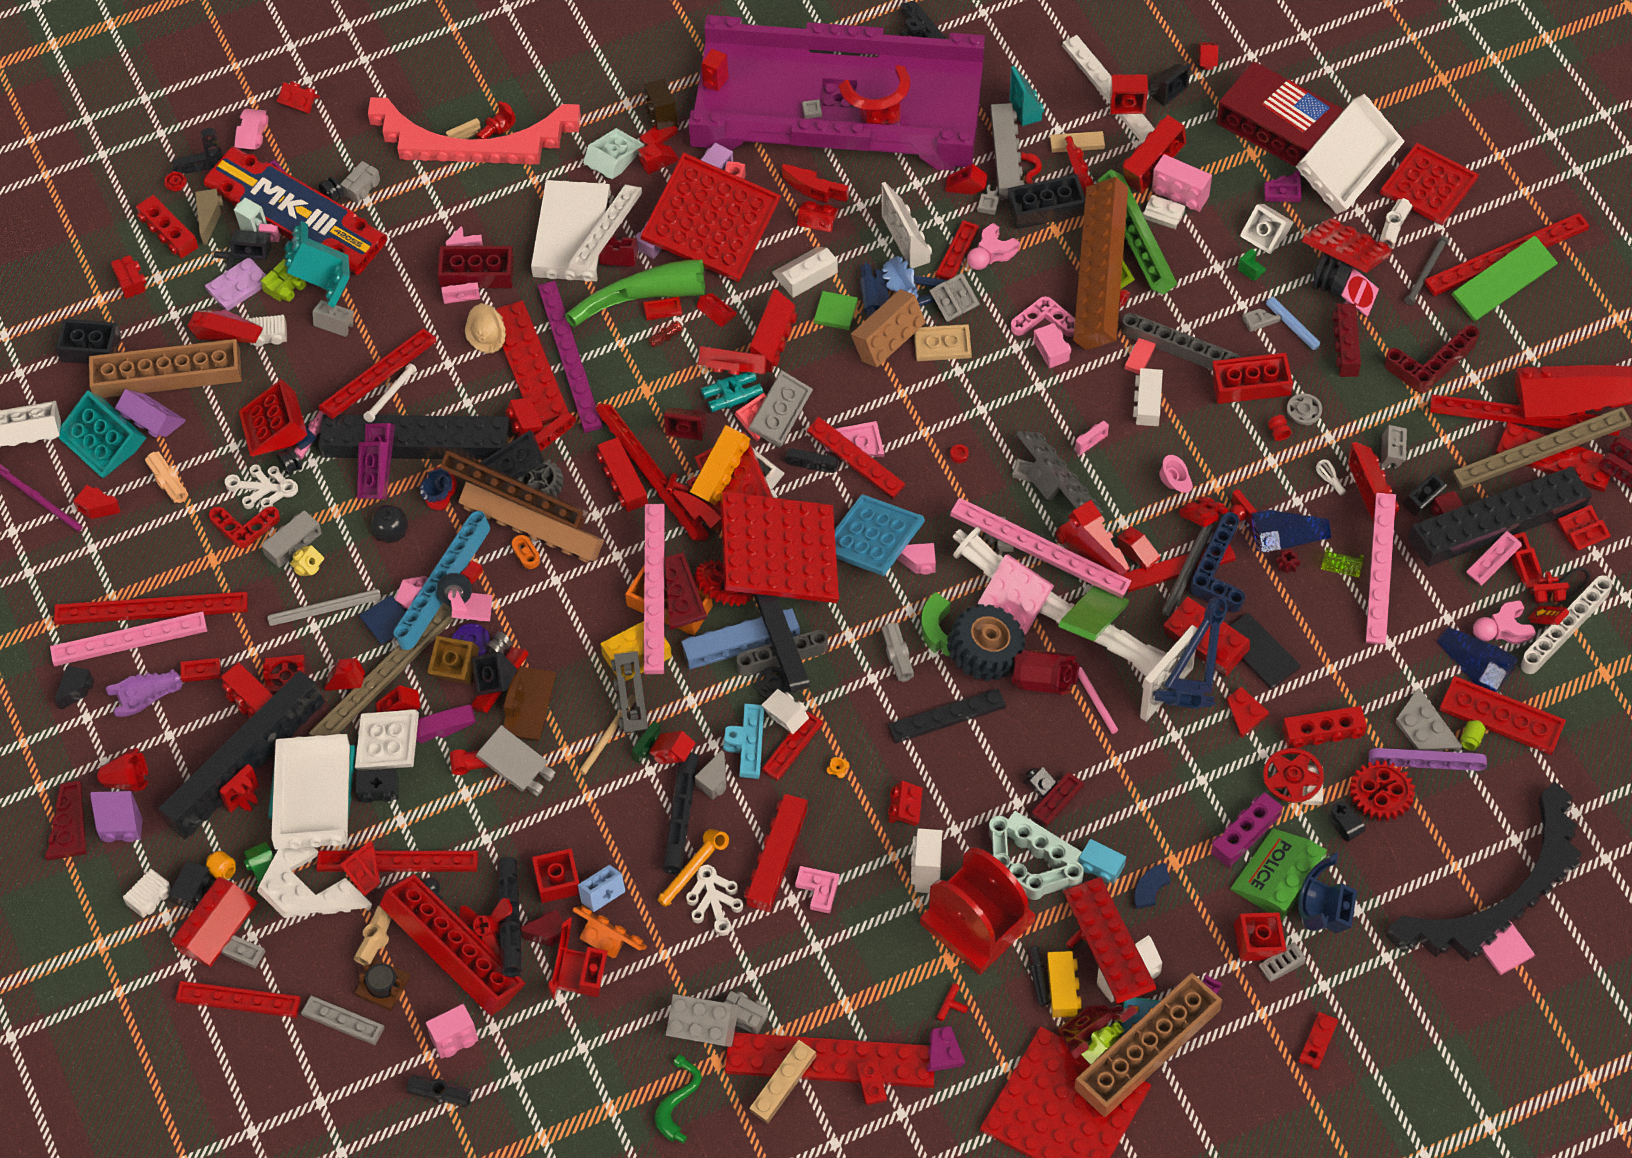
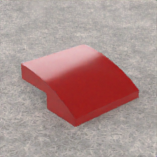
[1556,505,1611,551]

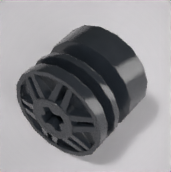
[1312,253,1355,299]

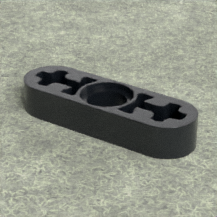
[784,448,839,473]

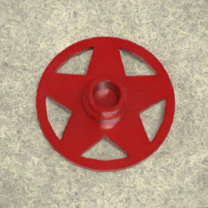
[1263,748,1324,803]

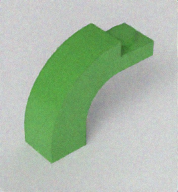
[921,592,951,657]

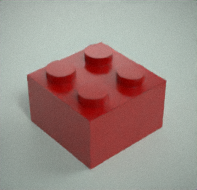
[1109,74,1148,114]
[532,848,580,903]

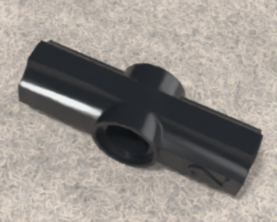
[406,1074,472,1108]

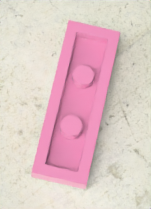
[1466,531,1522,586]

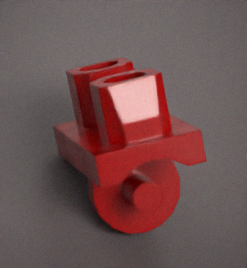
[1530,571,1569,604]

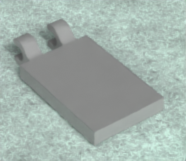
[476,726,556,797]

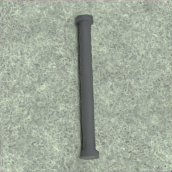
[1404,236,1449,305]

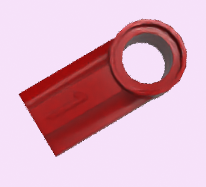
[450,749,489,775]

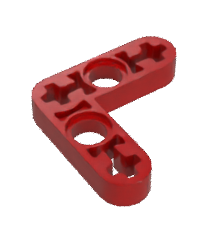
[209,506,280,549]

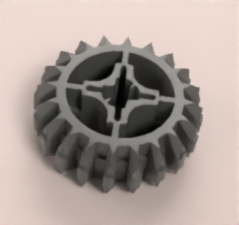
[517,459,564,497]

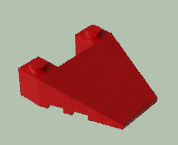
[1055,500,1130,576]

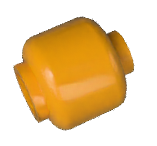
[206,851,236,880]

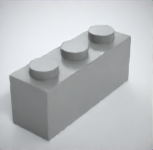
[261,510,322,568]

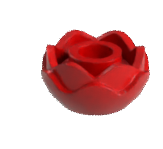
[164,171,187,192]

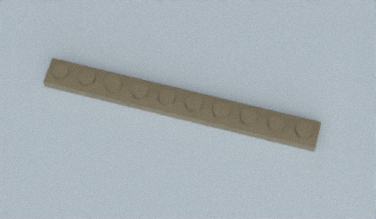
[1452,407,1632,489]
[309,603,455,737]

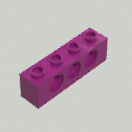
[1211,792,1283,868]

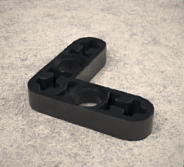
[172,128,223,174]

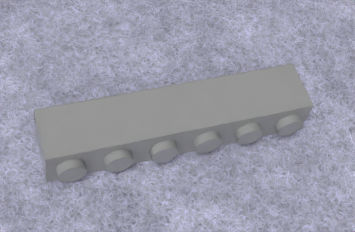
[991,103,1024,199]

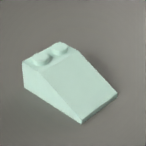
[583,128,645,179]

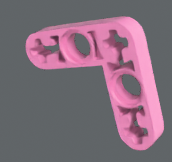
[1011,297,1075,337]

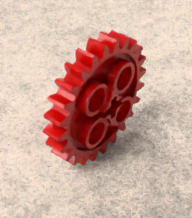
[694,560,753,606]
[1349,760,1415,822]

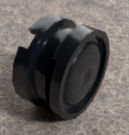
[318,176,344,201]
[276,446,302,476]

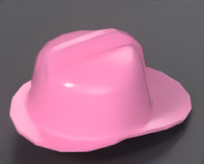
[1159,455,1193,493]

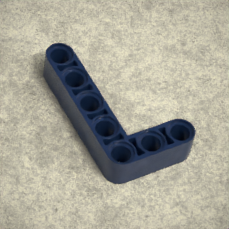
[1190,512,1245,613]

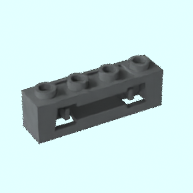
[611,651,648,734]

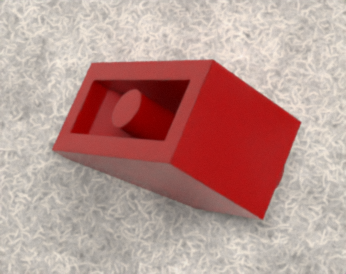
[1198,42,1218,70]
[638,143,679,175]
[945,164,988,195]
[1117,526,1161,570]
[324,658,365,691]
[376,685,420,713]

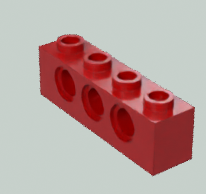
[136,195,199,259]
[1282,706,1367,748]

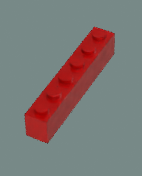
[744,794,808,913]

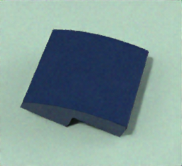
[359,595,405,646]

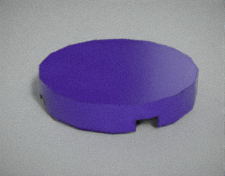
[452,623,491,656]

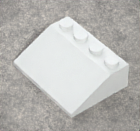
[882,182,932,268]

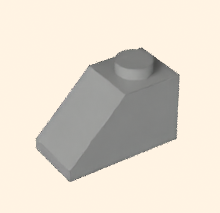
[695,750,727,800]

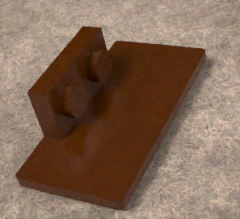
[503,667,556,741]

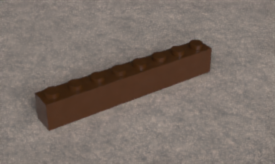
[439,450,588,529]

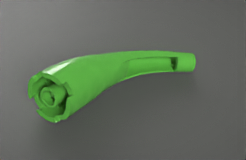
[565,259,705,327]

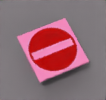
[1341,267,1379,317]

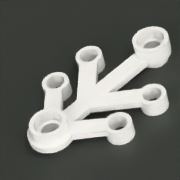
[225,465,298,510]
[686,865,743,936]

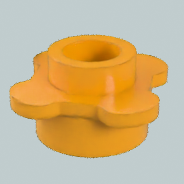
[827,757,849,778]

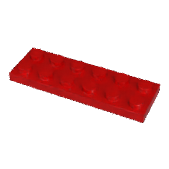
[1495,422,1611,492]
[1439,676,1566,755]

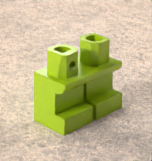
[261,259,306,302]
[1081,1022,1125,1065]

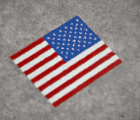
[1262,80,1330,132]

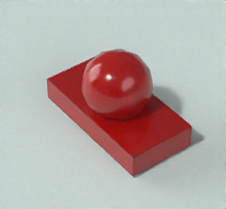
[1229,489,1260,529]

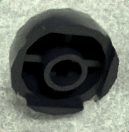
[370,505,409,543]

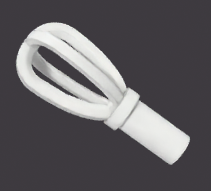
[1316,460,1346,495]

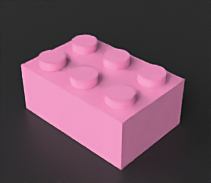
[1152,154,1212,212]

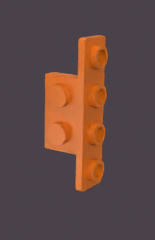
[572,905,647,958]

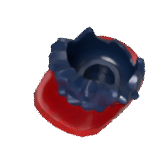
[420,467,457,511]

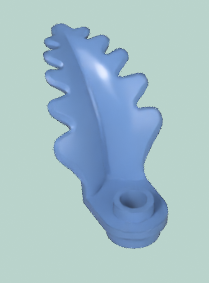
[882,256,919,298]

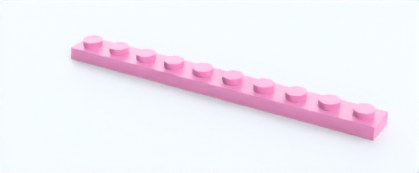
[950,498,1131,599]
[644,504,665,674]

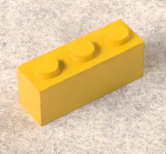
[1047,951,1081,1018]

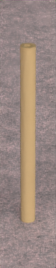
[579,694,636,775]

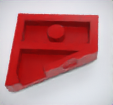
[1227,687,1269,738]

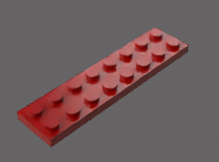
[495,300,569,425]
[1063,877,1156,1004]

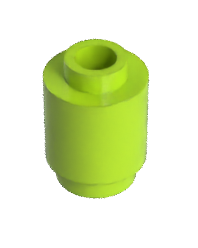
[1461,720,1486,751]

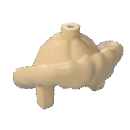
[465,303,506,354]

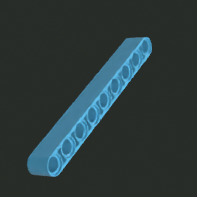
[394,511,490,650]

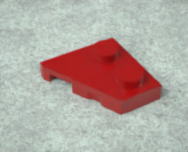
[340,840,381,896]

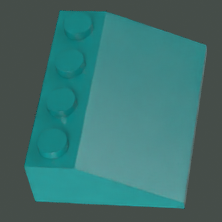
[58,390,147,478]

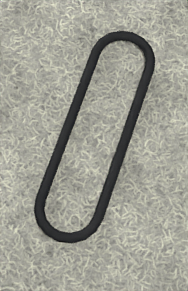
[1538,567,1590,607]

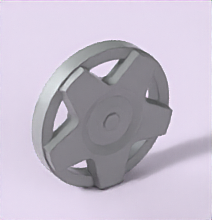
[1287,393,1322,426]

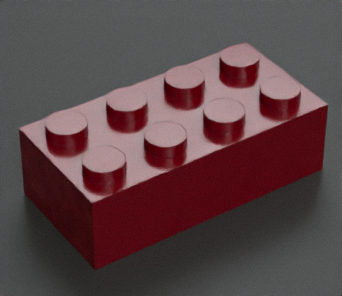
[438,246,514,288]

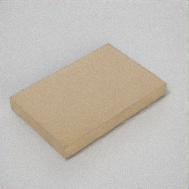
[914,324,972,361]

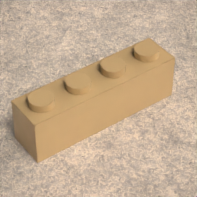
[749,1040,817,1124]

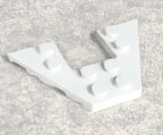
[257,847,372,918]

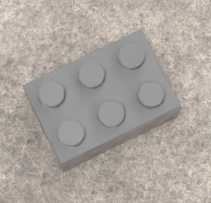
[666,994,739,1047]

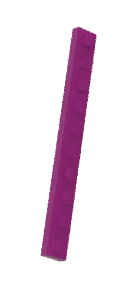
[538,281,602,433]

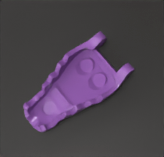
[106,669,182,717]

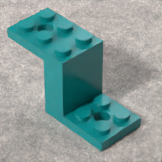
[284,221,350,307]

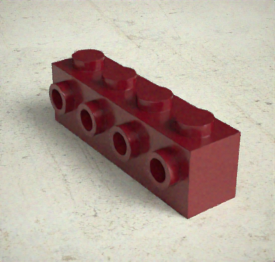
[1332,304,1361,377]

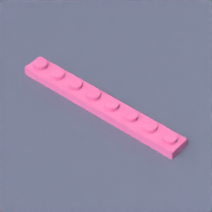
[1365,493,1396,645]
[50,612,207,666]

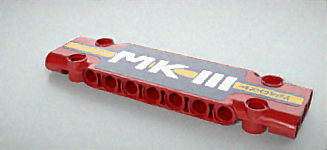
[204,147,388,275]

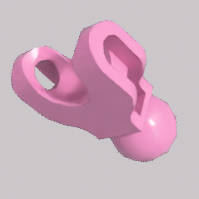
[967,223,1020,270]
[1473,601,1536,644]

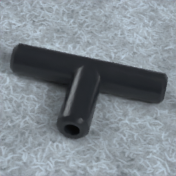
[214,251,247,271]

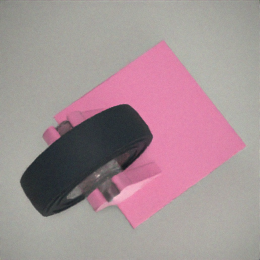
[437,573,492,621]

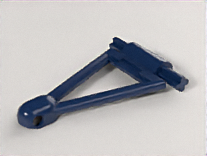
[860,263,950,318]
[1153,597,1228,709]

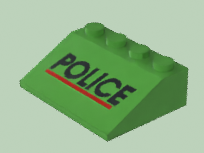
[1230,828,1327,921]

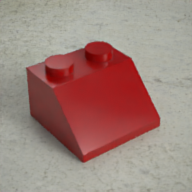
[1234,912,1287,961]

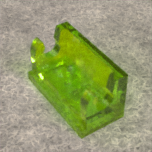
[1321,547,1364,577]

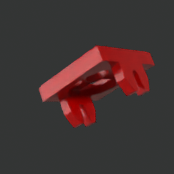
[263,655,305,695]
[219,764,259,813]

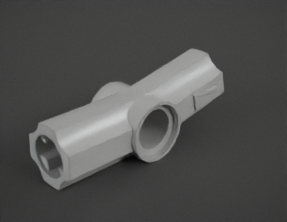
[882,623,914,682]

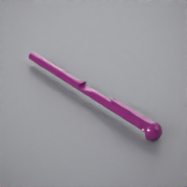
[0,464,83,532]

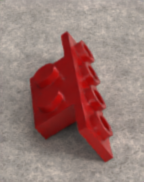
[698,346,767,375]

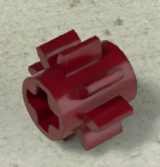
[1276,549,1301,574]

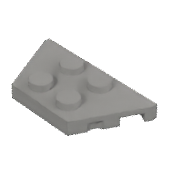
[1396,688,1462,752]

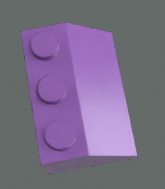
[115,389,186,438]

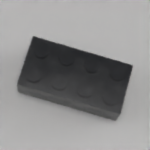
[1007,174,1085,229]

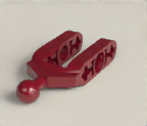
[1599,437,1632,488]

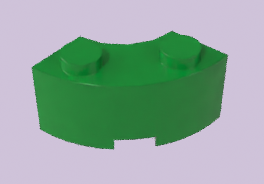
[243,842,274,896]

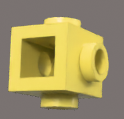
[290,545,324,576]

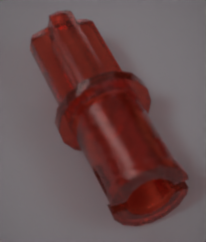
[648,321,683,348]

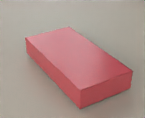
[1124,338,1156,374]

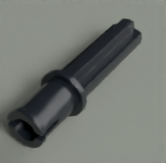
[1026,946,1050,1007]

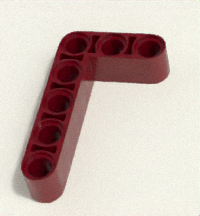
[1384,325,1479,393]

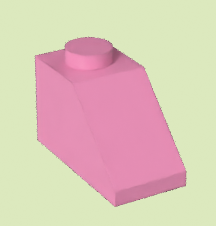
[897,543,936,575]
[395,576,428,609]

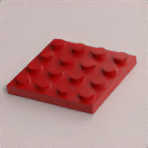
[1380,143,1479,226]
[1302,218,1393,273]

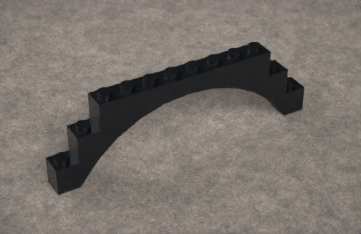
[1386,782,1582,961]

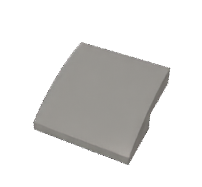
[929,273,981,322]

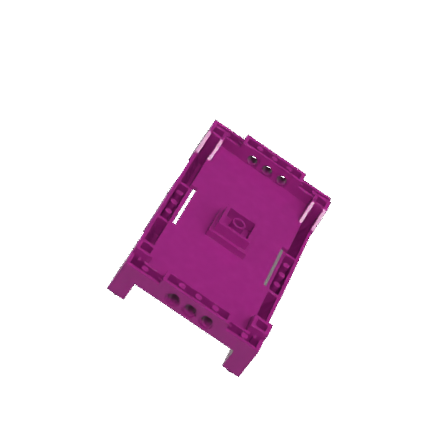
[689,15,985,171]

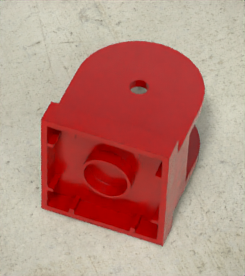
[920,847,1036,975]

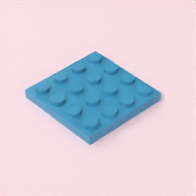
[835,494,925,576]

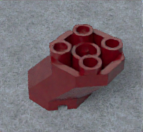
[1012,649,1080,695]

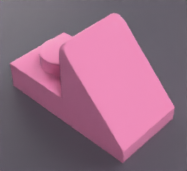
[446,226,483,246]

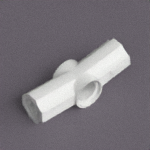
[1379,198,1412,248]

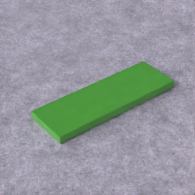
[1451,236,1558,323]
[1058,586,1129,641]

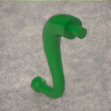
[654,1054,702,1144]

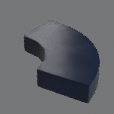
[1134,863,1170,909]

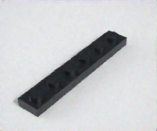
[888,688,1006,744]

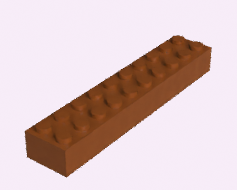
[1074,177,1128,350]

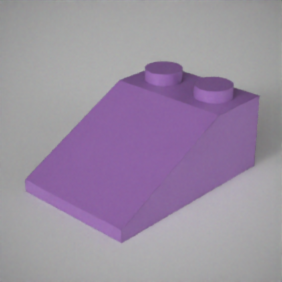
[91,791,143,842]

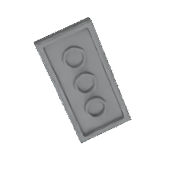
[748,370,813,448]

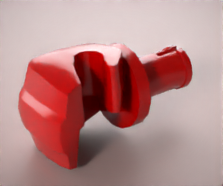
[476,102,516,139]

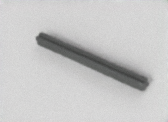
[1162,524,1213,617]

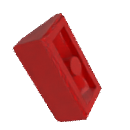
[696,293,737,327]

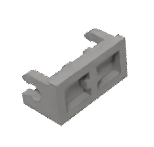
[313,300,354,337]
[1381,425,1407,469]

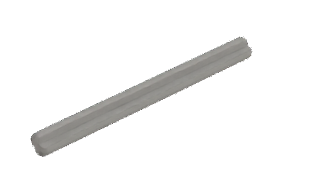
[267,589,381,626]

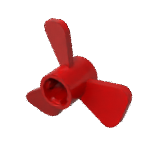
[459,898,512,958]

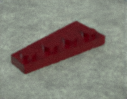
[665,552,707,630]
[45,781,87,861]

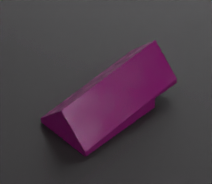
[357,423,395,499]

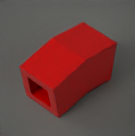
[461,560,483,585]

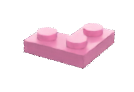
[795,866,840,914]

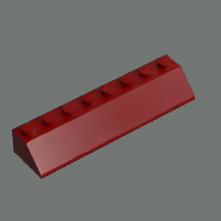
[379,874,525,1016]

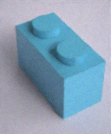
[1079,839,1126,884]

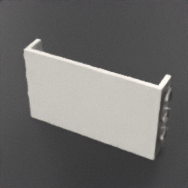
[1296,94,1405,214]
[531,180,611,281]
[272,734,350,849]

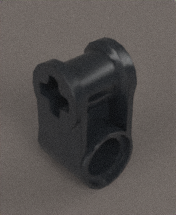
[1329,801,1365,842]

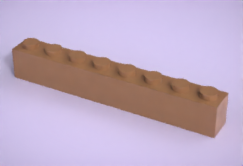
[458,481,604,563]

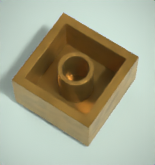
[428,636,479,685]

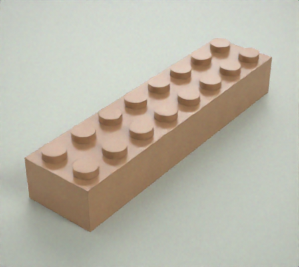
[89,339,242,398]
[1075,973,1222,1117]

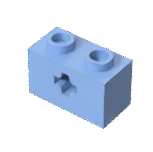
[578,865,625,912]

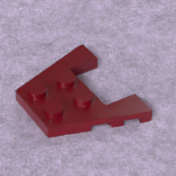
[1057,1005,1137,1059]

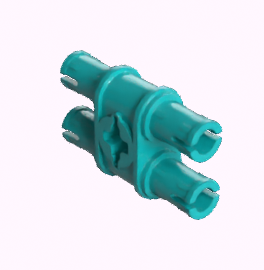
[701,372,763,413]

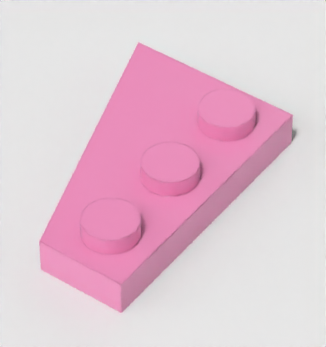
[824,421,885,457]

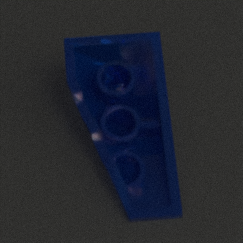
[1251,510,1332,553]
[1437,627,1518,692]

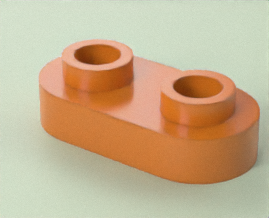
[512,535,540,569]

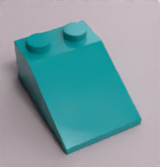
[1009,66,1044,126]

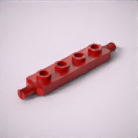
[1065,136,1094,197]

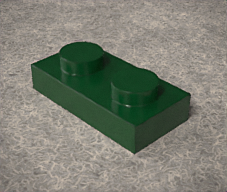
[632,721,662,763]

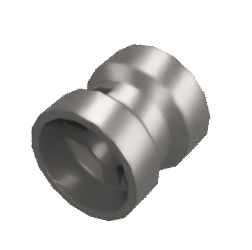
[485,631,512,654]

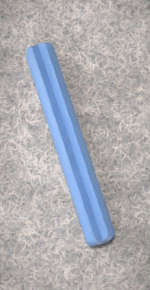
[1266,297,1320,350]

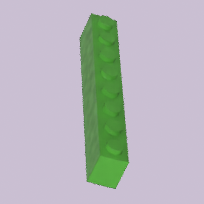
[1098,169,1177,294]

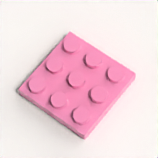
[977,555,1054,635]

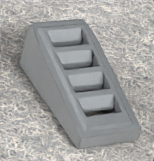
[1259,942,1306,983]

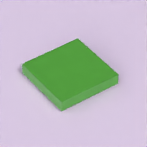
[814,291,858,330]

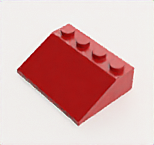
[238,379,308,457]

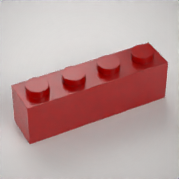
[596,437,648,512]

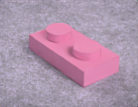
[441,282,480,304]
[1075,421,1109,455]

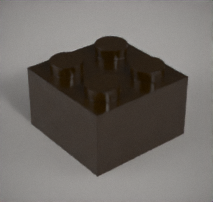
[643,78,678,130]

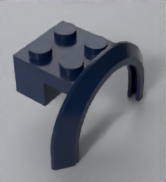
[1298,852,1357,933]

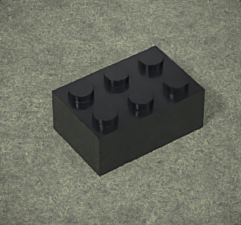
[56,319,121,363]

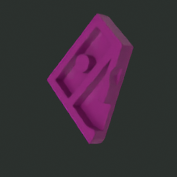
[1264,170,1301,202]
[927,1026,966,1072]

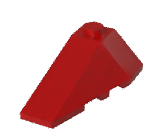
[187,309,263,343]

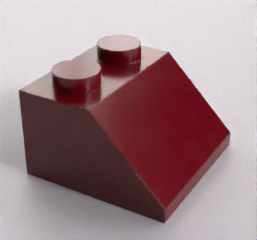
[664,407,707,441]

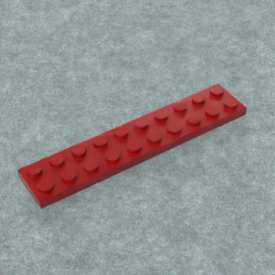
[725,1032,935,1088]

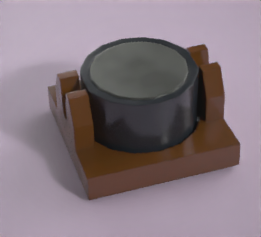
[355,959,411,1011]

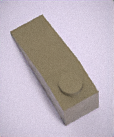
[195,189,223,245]

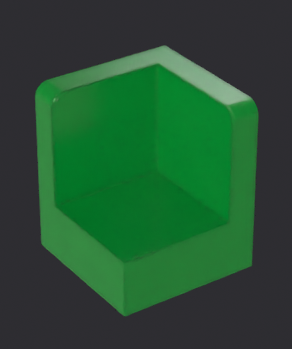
[1238,248,1266,282]

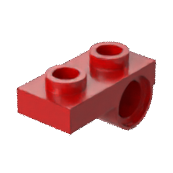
[857,1059,887,1106]

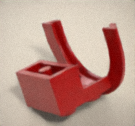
[838,65,910,125]
[548,917,608,1000]

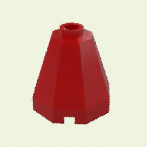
[97,748,148,791]

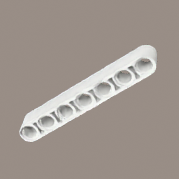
[1521,576,1612,674]

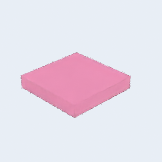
[1482,922,1535,975]

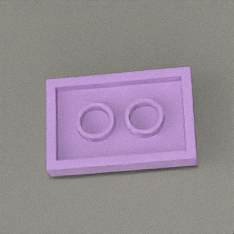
[205,258,266,311]

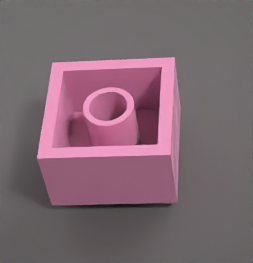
[426,1004,479,1059]

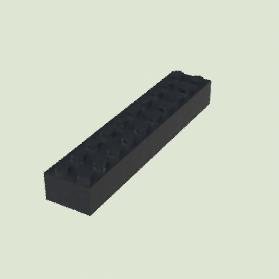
[319,414,511,460]
[1407,467,1592,567]
[158,670,325,839]

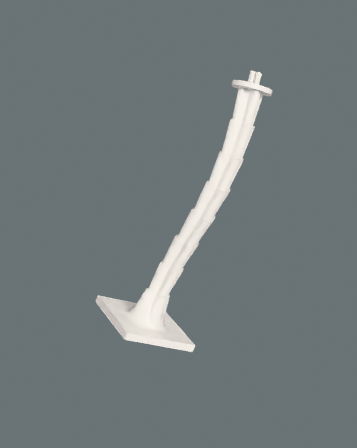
[952,527,1198,722]

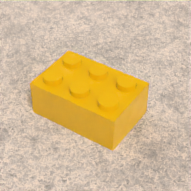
[601,621,672,681]

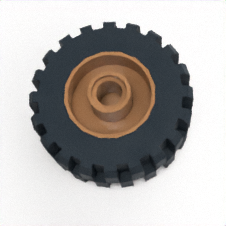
[947,604,1025,681]

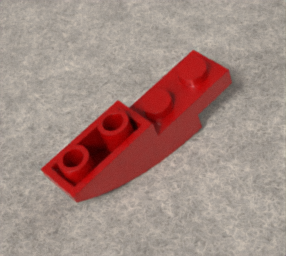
[782,164,849,203]

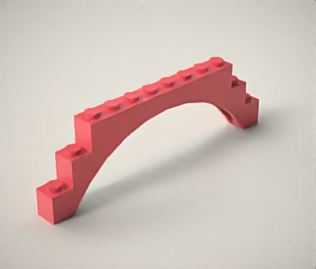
[368,97,581,165]

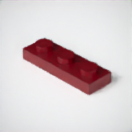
[1031,772,1084,827]

